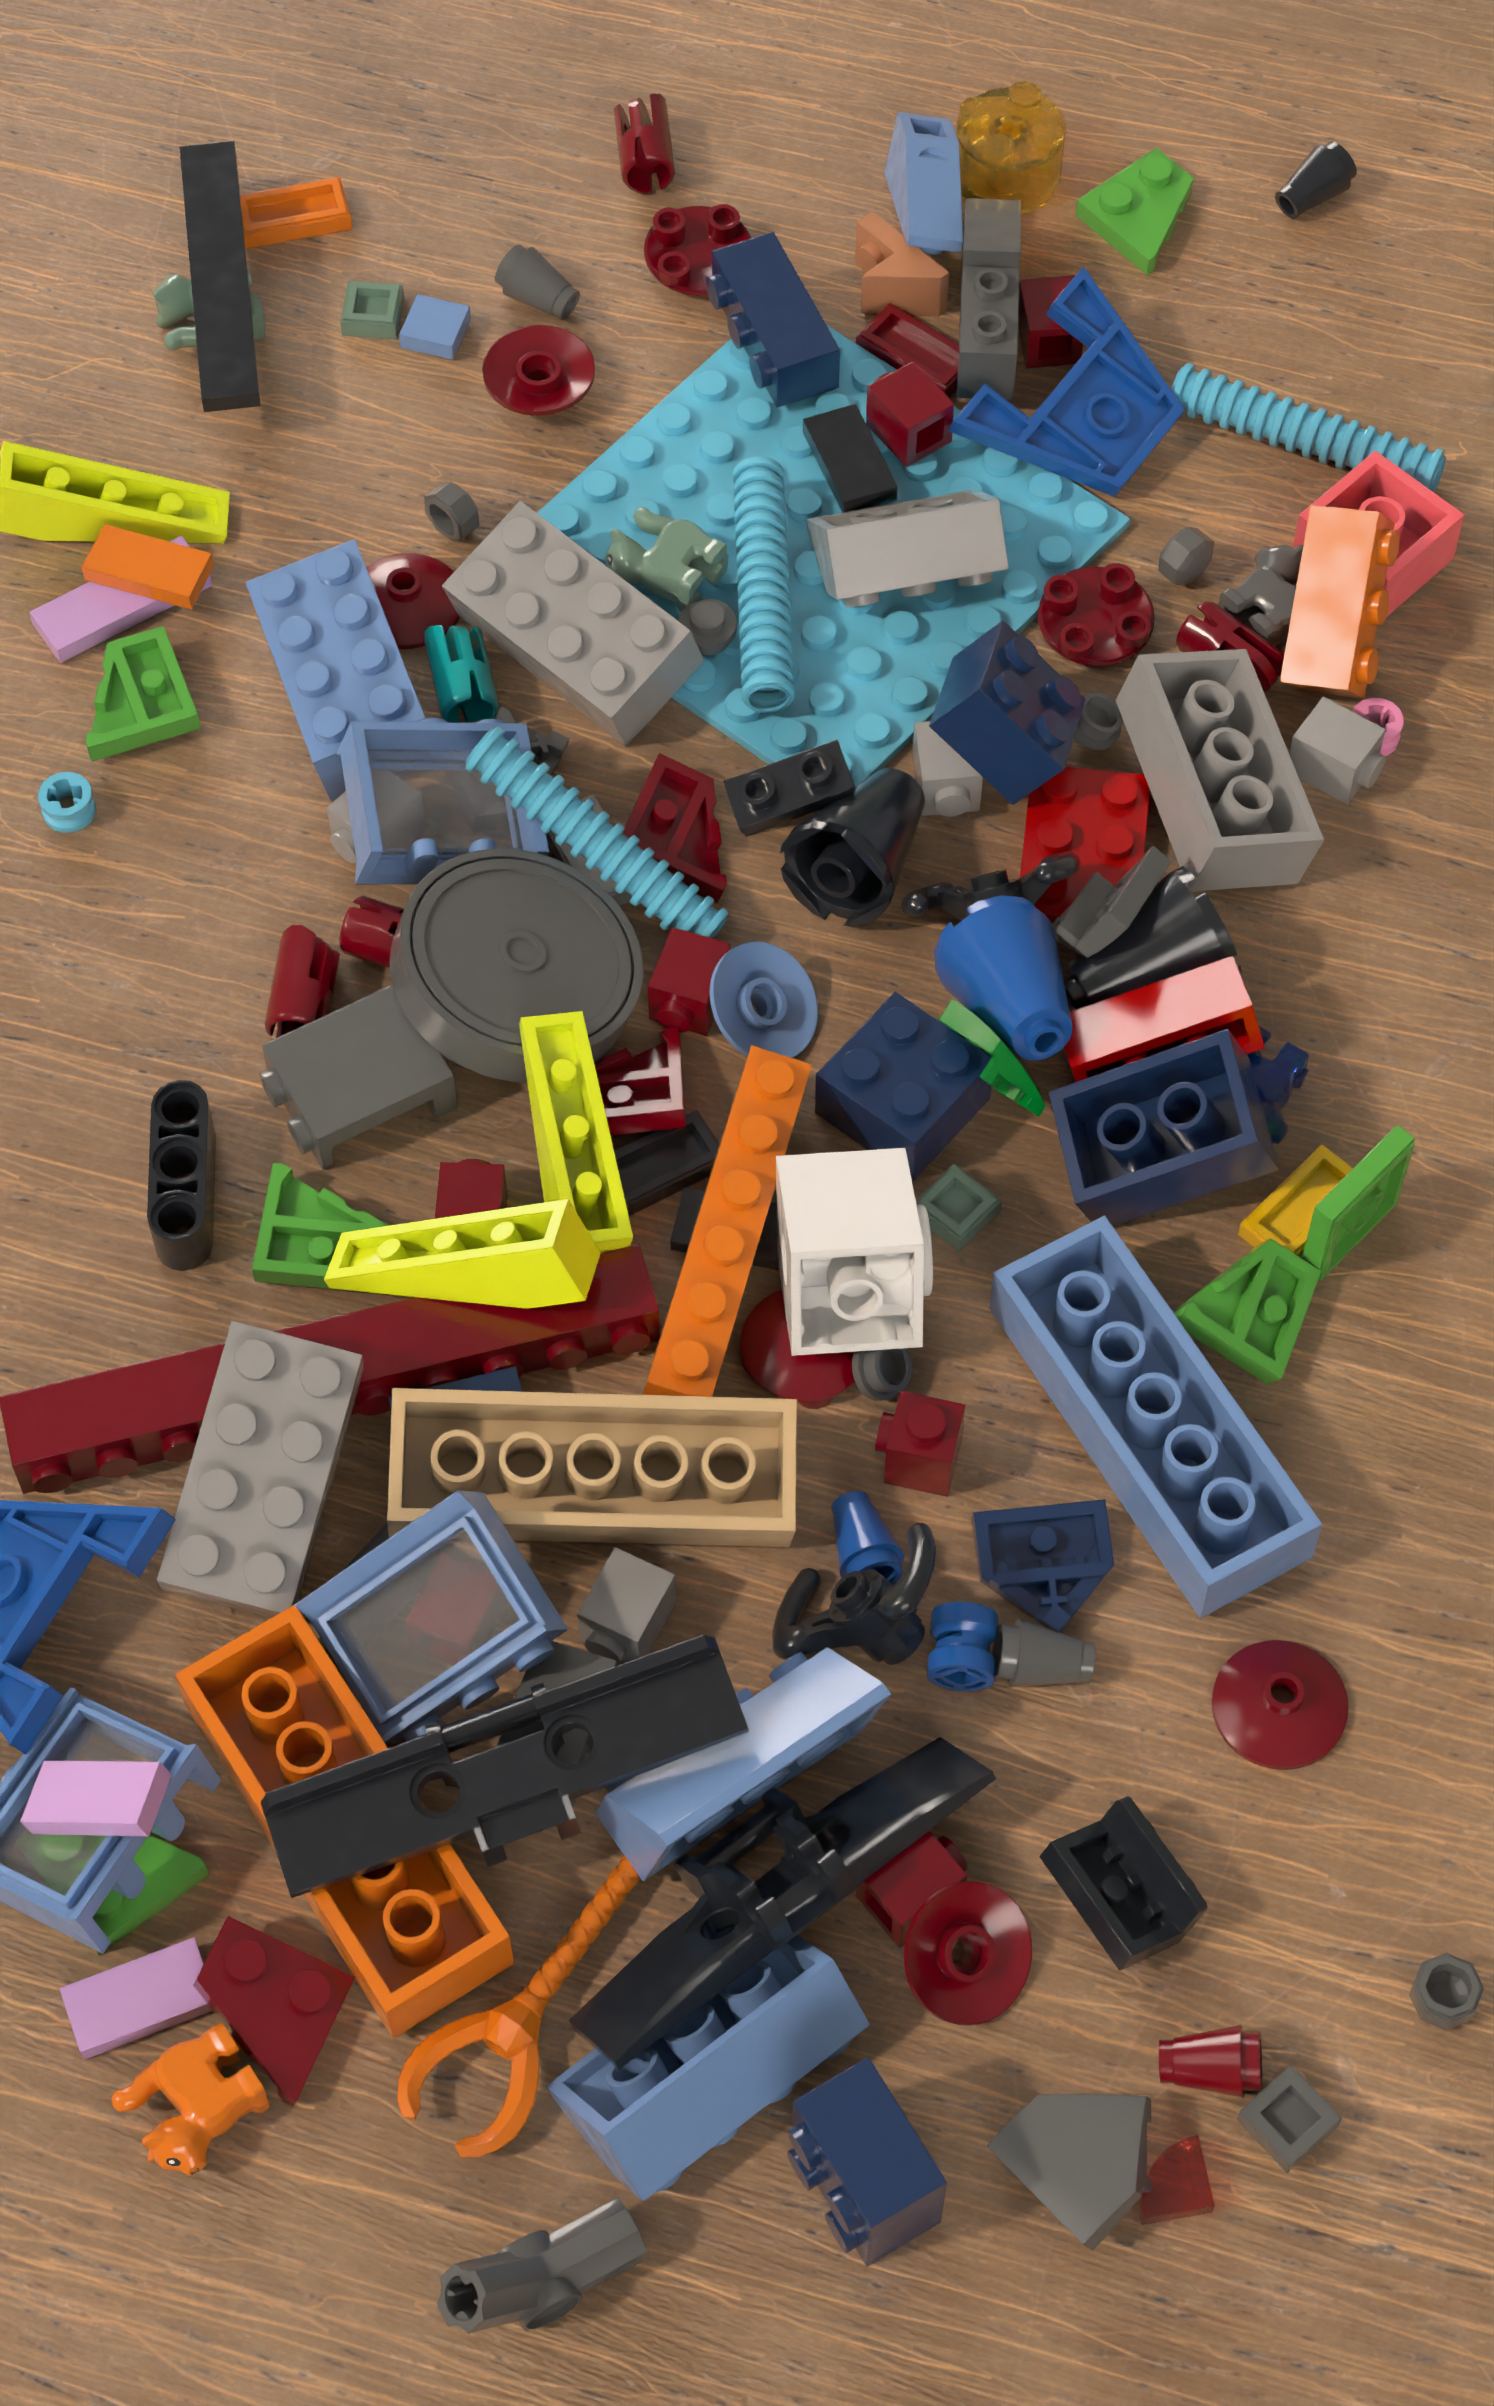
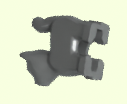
[1217,544,1304,651]

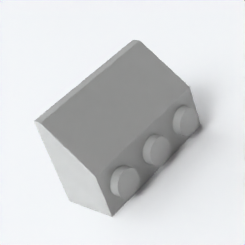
[806,489,1009,607]

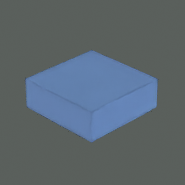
[399,294,471,360]

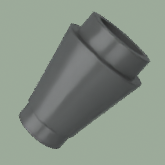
[495,244,580,320]
[992,1619,1095,1687]

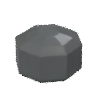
[424,482,479,541]
[1158,527,1214,586]
[1409,1953,1484,2030]

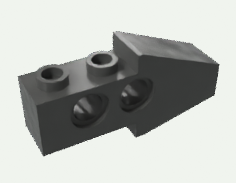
[957,198,1021,400]

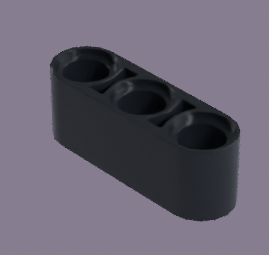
[147,1080,216,1271]

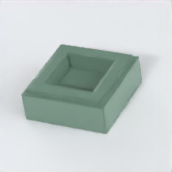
[340,281,405,340]
[916,1164,1002,1252]

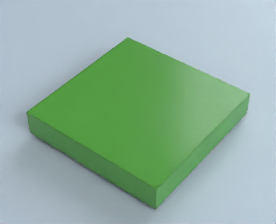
[1302,1125,1415,1281]

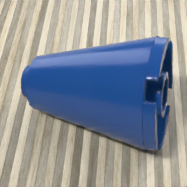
[934,895,1072,1060]

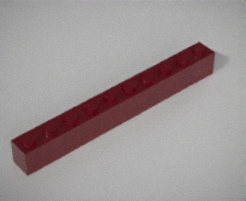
[0,1244,660,1494]

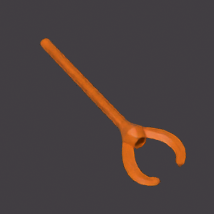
[397,1855,640,2158]

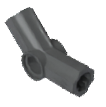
[437,2197,648,2334]

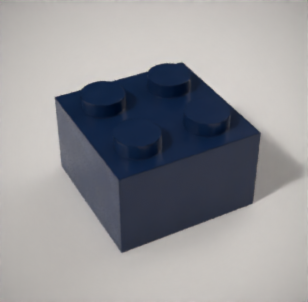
[929,621,1086,805]
[815,991,991,1182]
[787,2057,947,2267]

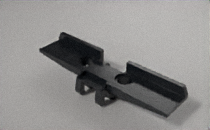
[260,1635,749,1898]
[569,1737,996,2070]

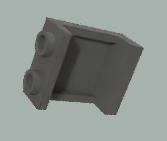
[259,985,458,1169]

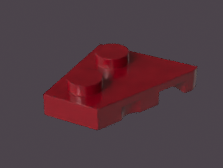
[623,753,727,904]
[595,1027,686,1135]
[193,1916,355,2106]

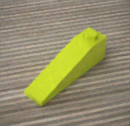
[0,441,230,544]
[519,1011,633,1253]
[324,1199,601,1309]

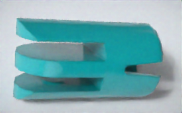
[424,625,499,723]

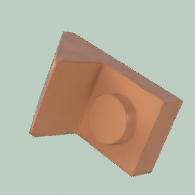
[855,211,949,316]

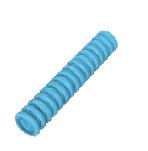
[1171,363,1446,492]
[733,457,795,712]
[465,726,729,938]

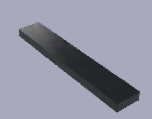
[179,141,261,412]

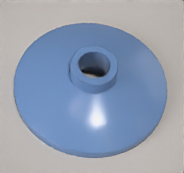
[710,941,818,1058]

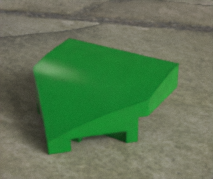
[939,999,1046,1117]

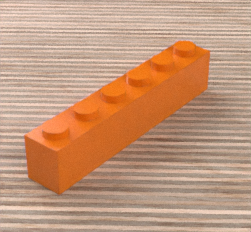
[642,1045,812,1397]

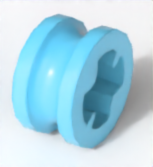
[38,772,96,833]

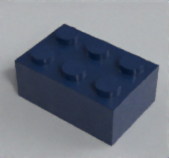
[1049,1029,1279,1226]

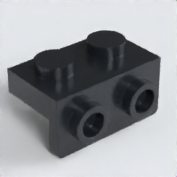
[723,739,855,837]
[1039,1796,1208,1971]

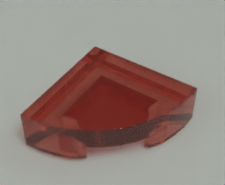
[1140,2135,1215,2225]

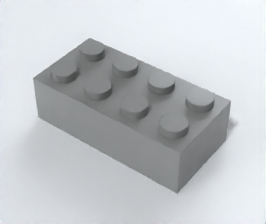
[442,501,704,747]
[1116,649,1324,892]
[156,1321,364,1618]

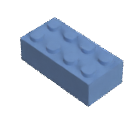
[245,539,426,801]

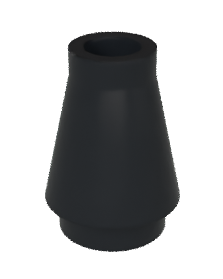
[1275,142,1357,219]

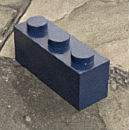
[706,231,840,408]

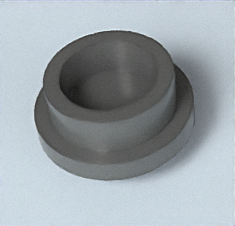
[678,599,737,655]
[1074,692,1123,750]
[852,1348,912,1401]

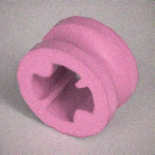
[1352,698,1404,756]

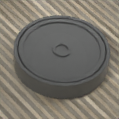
[390,849,643,1083]

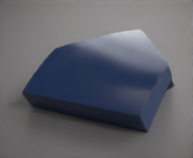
[971,1499,1114,1633]

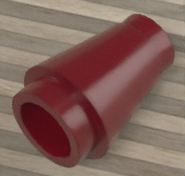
[1159,2025,1263,2098]

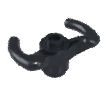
[901,852,1081,921]
[772,1523,936,1665]

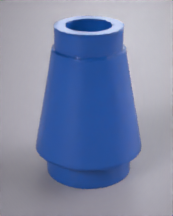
[831,1491,904,1585]

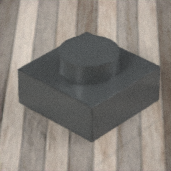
[1236,2065,1342,2173]

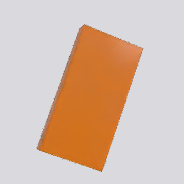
[240,177,352,249]
[81,524,214,610]

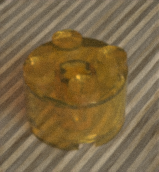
[956,81,1066,214]

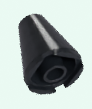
[780,768,925,927]
[1064,866,1242,1010]

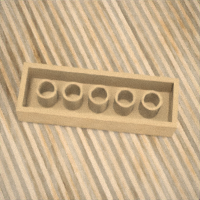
[387,1388,797,1547]

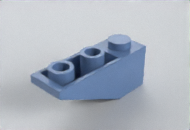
[884,112,963,255]

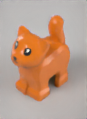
[111,2023,270,2176]

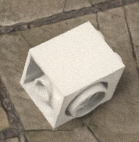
[776,1148,933,1356]

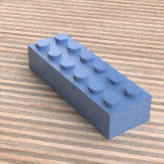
[990,1215,1322,1619]

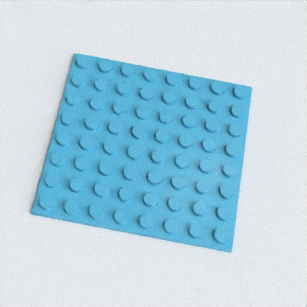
[537,325,1130,786]

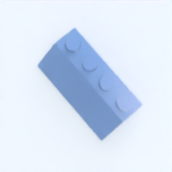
[595,1647,891,1882]
[546,1935,870,2201]

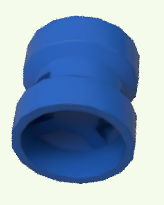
[927,1602,999,1691]

